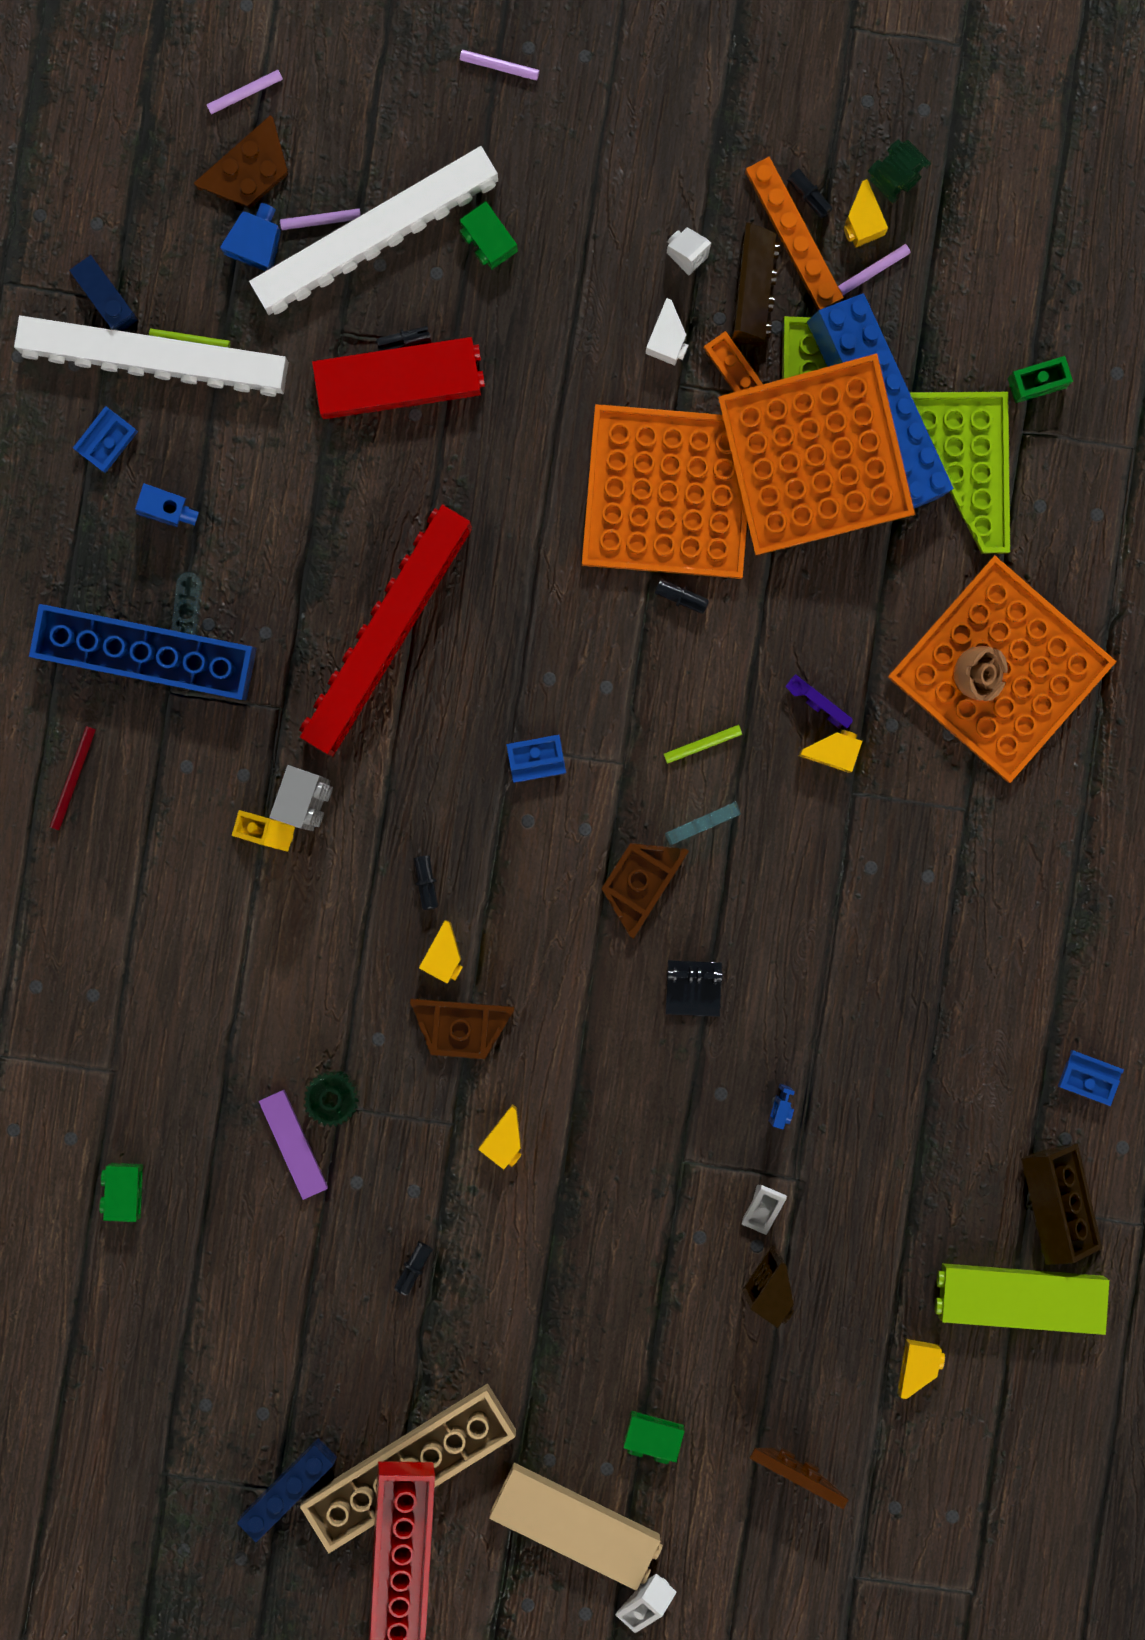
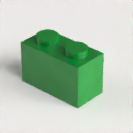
[459,201,518,270]
[1007,356,1073,404]
[100,1163,143,1222]
[623,1410,685,1464]

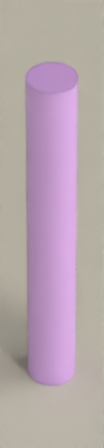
[460,49,540,81]
[206,70,283,114]
[280,208,361,230]
[838,244,911,295]

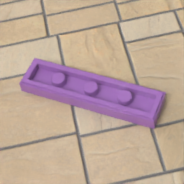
[259,1090,328,1200]

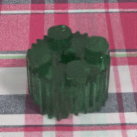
[868,139,931,203]
[303,1070,360,1127]

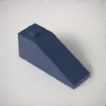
[69,255,139,331]

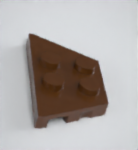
[194,115,289,209]
[601,843,689,939]
[410,998,514,1059]
[749,1448,849,1509]

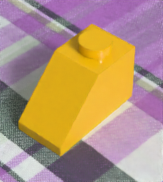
[844,179,888,248]
[798,730,862,773]
[232,810,295,852]
[419,920,463,984]
[478,1104,522,1170]
[897,1339,945,1399]

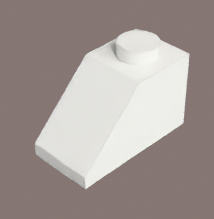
[667,227,711,275]
[645,298,689,366]
[615,1574,676,1633]

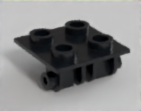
[666,960,723,1017]

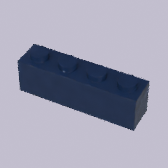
[237,1438,337,1542]

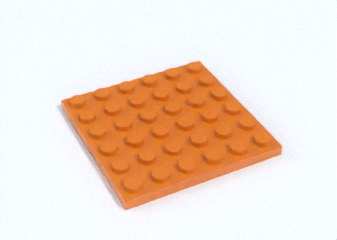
[718,353,915,555]
[582,404,747,579]
[888,555,1117,783]

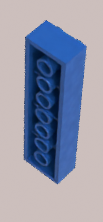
[807,293,954,509]
[29,604,257,700]

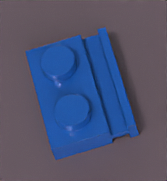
[73,406,138,473]
[506,735,566,783]
[1058,1050,1124,1106]
[768,1084,795,1129]

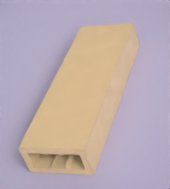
[489,1463,663,1591]

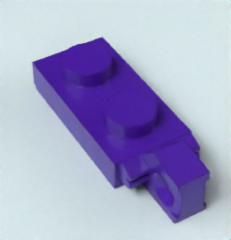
[786,674,853,729]

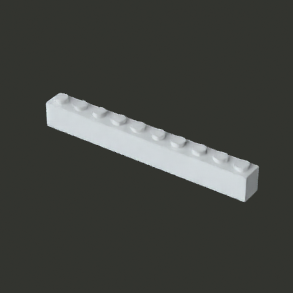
[249,146,498,315]
[14,315,289,397]

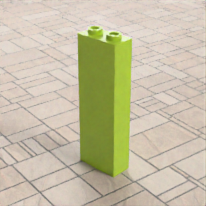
[935,1263,1110,1335]

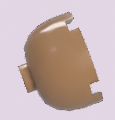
[954,646,1008,701]

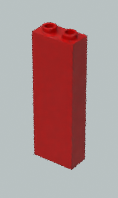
[312,337,485,420]

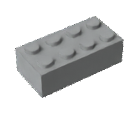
[269,765,333,831]

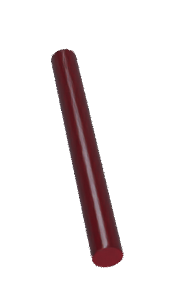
[49,726,96,831]

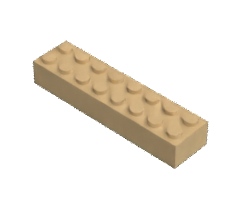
[300,1383,516,1554]

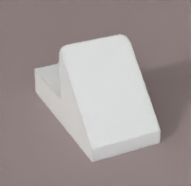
[742,1185,787,1235]

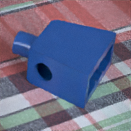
[220,203,281,271]
[135,483,200,527]

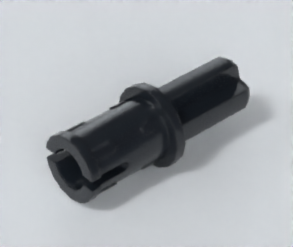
[787,168,832,218]
[376,325,431,351]
[655,578,709,614]
[413,855,438,910]
[394,1241,433,1296]

